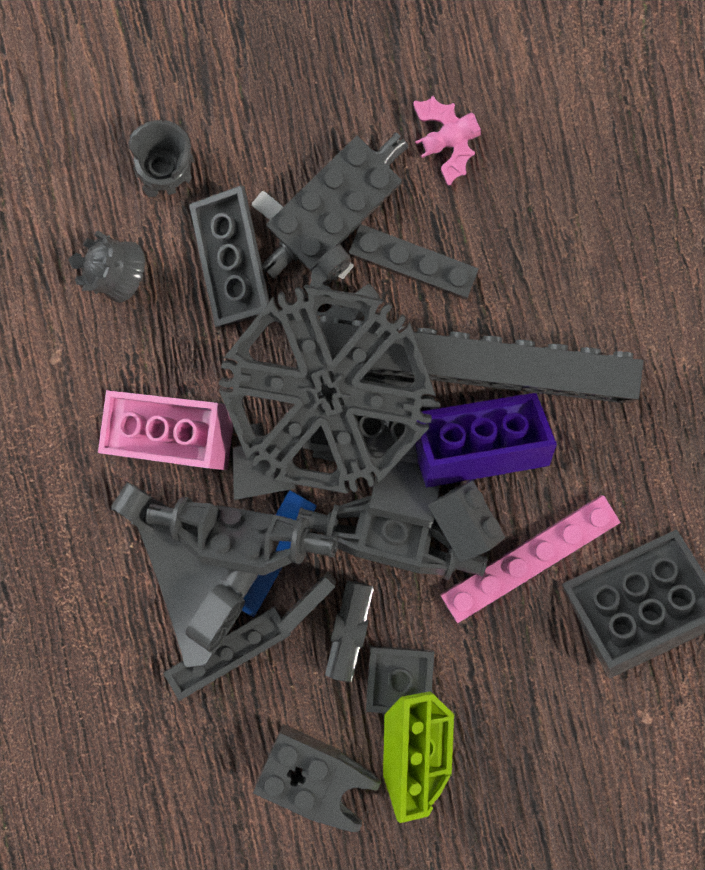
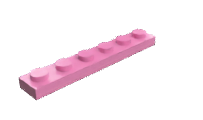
[440,495,621,623]

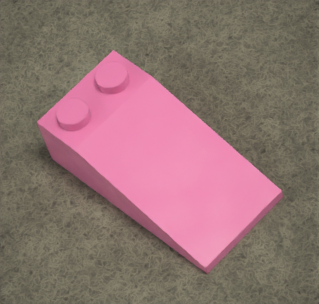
[98,390,233,470]

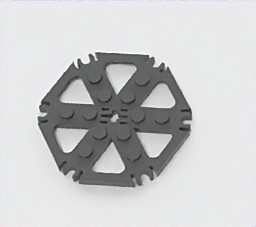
[219,285,436,494]

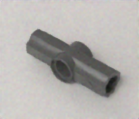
[325,580,374,682]

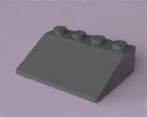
[562,529,705,679]

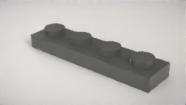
[349,224,479,300]
[163,606,291,701]

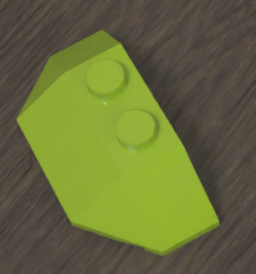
[383,691,454,823]

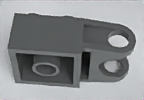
[253,724,381,832]

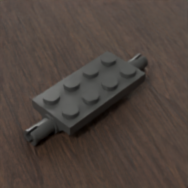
[261,132,409,280]

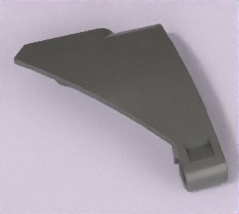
[111,482,258,667]

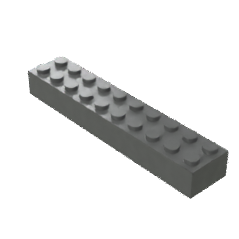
[319,316,644,403]

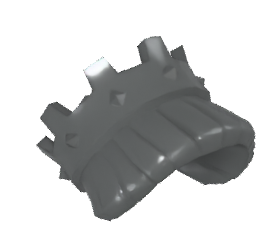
[128,120,195,197]
[68,231,145,303]

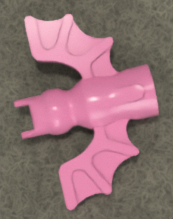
[413,96,481,186]

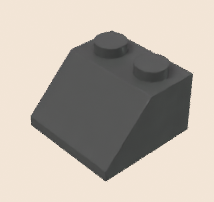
[428,480,505,563]

